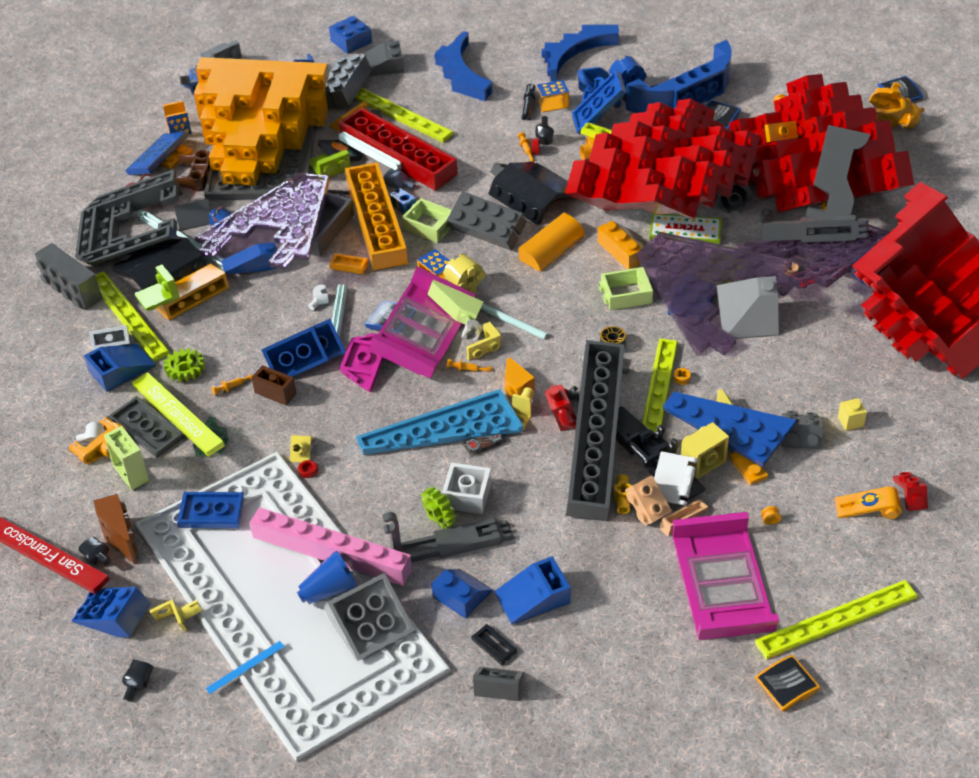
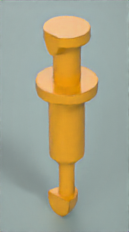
[518,132,535,162]
[446,359,492,372]
[211,374,253,396]

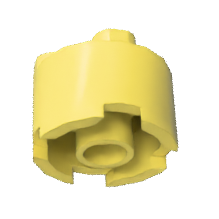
[443,254,486,293]

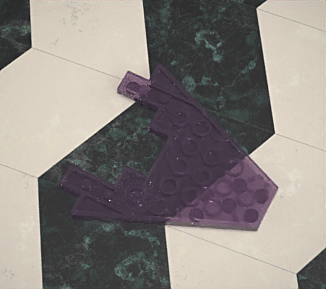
[195,172,330,269]
[733,224,890,289]
[636,232,796,356]

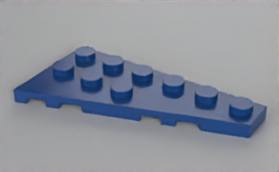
[663,392,796,467]

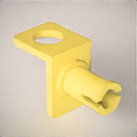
[512,388,535,430]
[290,435,315,462]
[150,599,203,632]

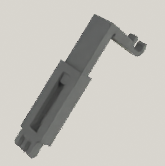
[760,209,869,243]
[382,512,514,562]

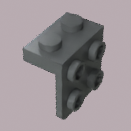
[200,40,242,59]
[781,411,824,449]

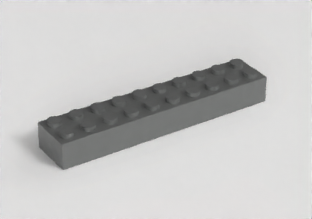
[566,340,625,521]

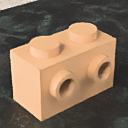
[625,475,672,526]

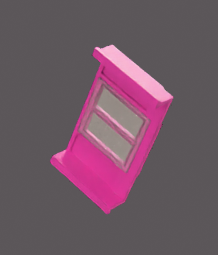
[369,266,476,379]
[672,512,779,640]

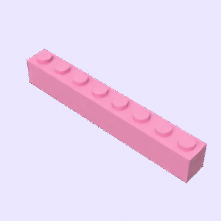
[250,507,412,586]

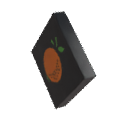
[317,140,362,161]

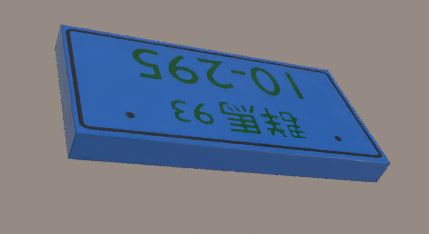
[125,131,188,175]

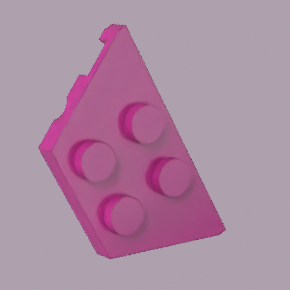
[340,333,384,392]

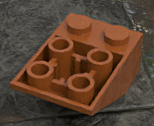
[93,494,139,564]

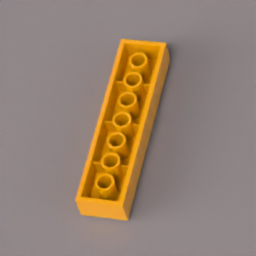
[345,162,408,271]

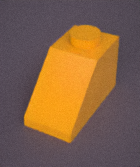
[504,357,535,397]

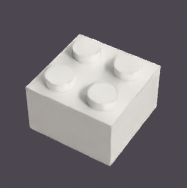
[442,463,491,515]

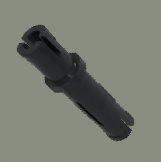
[521,84,536,120]

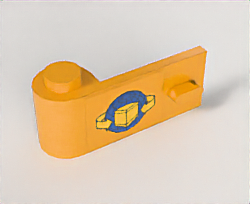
[835,487,902,519]

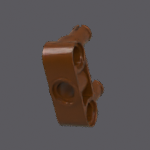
[177,150,210,192]

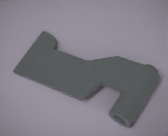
[805,125,870,232]

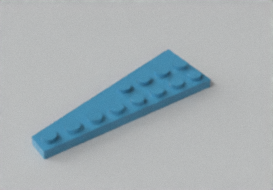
[356,389,523,455]

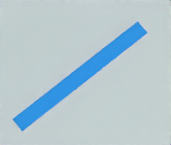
[205,641,285,694]

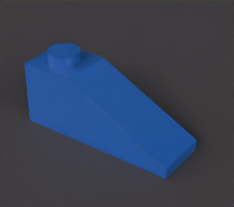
[221,242,279,274]

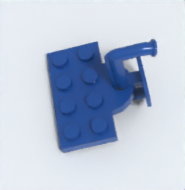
[572,67,626,134]

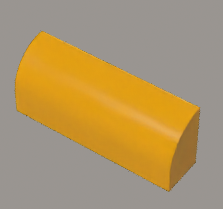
[519,213,585,272]
[157,264,230,320]

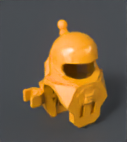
[869,82,925,129]

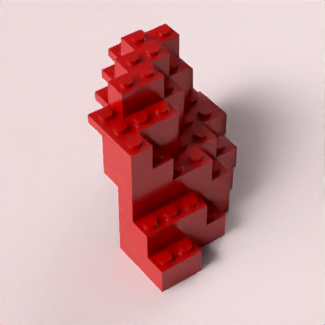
[729,74,915,213]
[565,99,760,219]
[852,182,979,380]

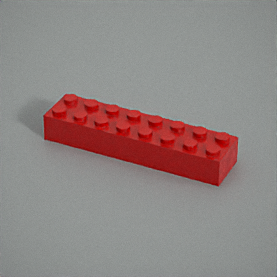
[339,107,458,191]

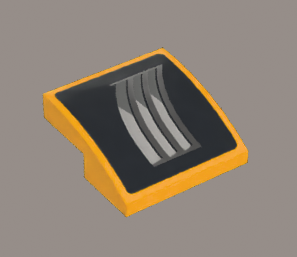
[755,654,821,712]

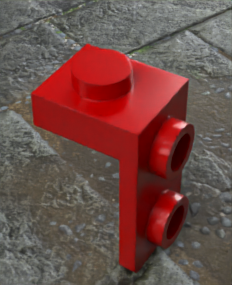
[893,472,928,511]

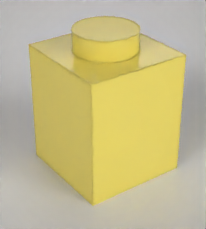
[838,398,867,431]

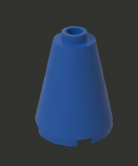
[297,551,358,604]

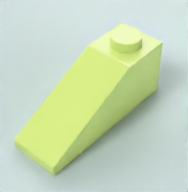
[428,280,483,325]

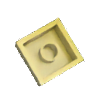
[681,422,729,479]

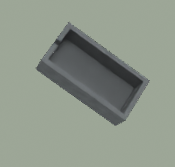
[325,55,372,109]
[287,190,354,257]
[447,191,527,251]
[35,243,102,310]

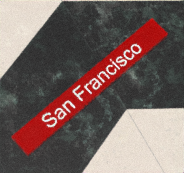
[0,517,110,594]

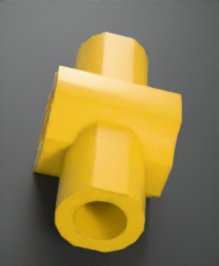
[614,474,632,514]

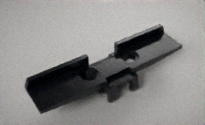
[616,406,706,501]

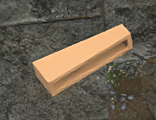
[660,499,708,536]

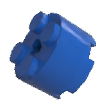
[609,56,647,89]

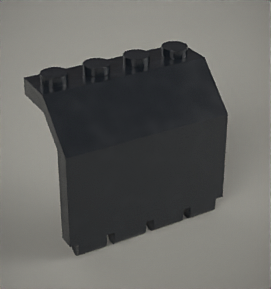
[488,161,572,225]
[113,236,207,290]

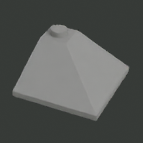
[717,276,779,340]
[324,573,415,661]

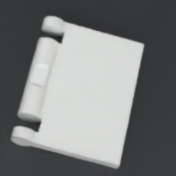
[654,452,698,506]

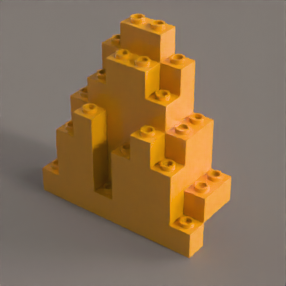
[194,57,329,186]

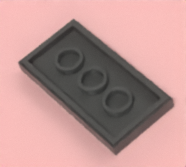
[107,396,186,458]

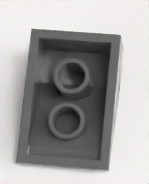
[362,40,404,77]

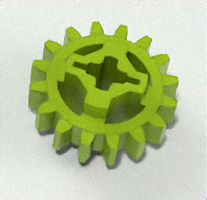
[163,348,205,383]
[421,487,456,529]

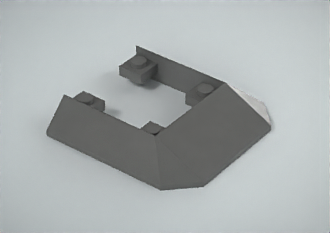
[75,170,183,265]

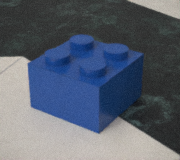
[329,15,372,54]

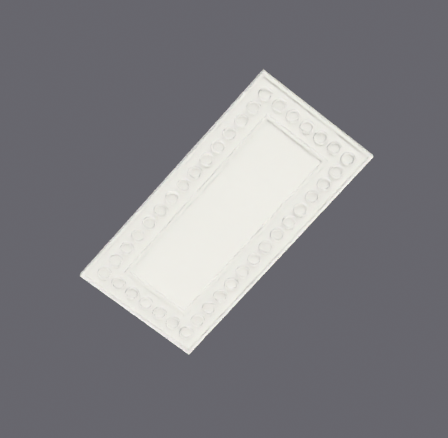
[134,452,451,762]

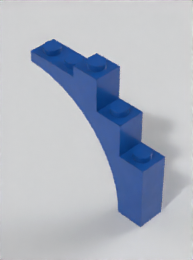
[541,25,619,81]
[434,31,493,101]

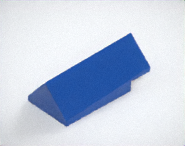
[261,318,346,377]

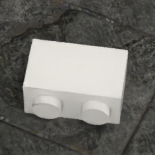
[89,325,131,350]

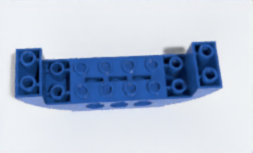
[626,39,732,113]

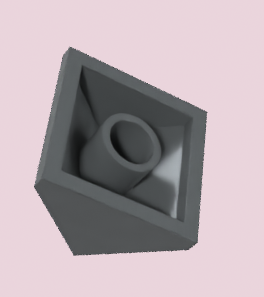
[174,199,211,231]
[473,666,523,701]

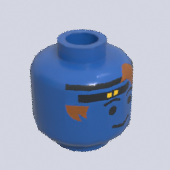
[209,207,235,232]

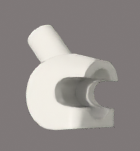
[308,285,329,310]
[462,319,485,340]
[76,422,104,443]

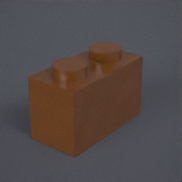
[251,365,297,405]

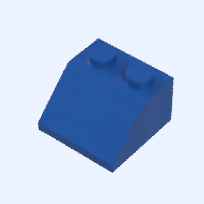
[431,569,493,619]

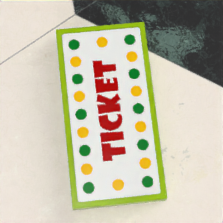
[649,213,722,245]

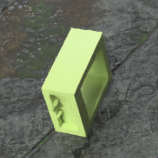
[401,198,452,243]
[599,267,653,310]
[104,426,149,490]

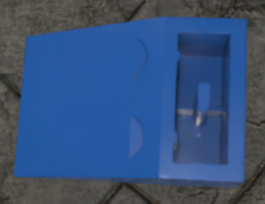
[84,344,156,392]
[494,556,571,625]
[71,587,151,637]

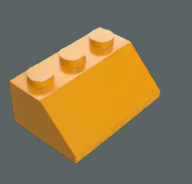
[598,221,657,269]

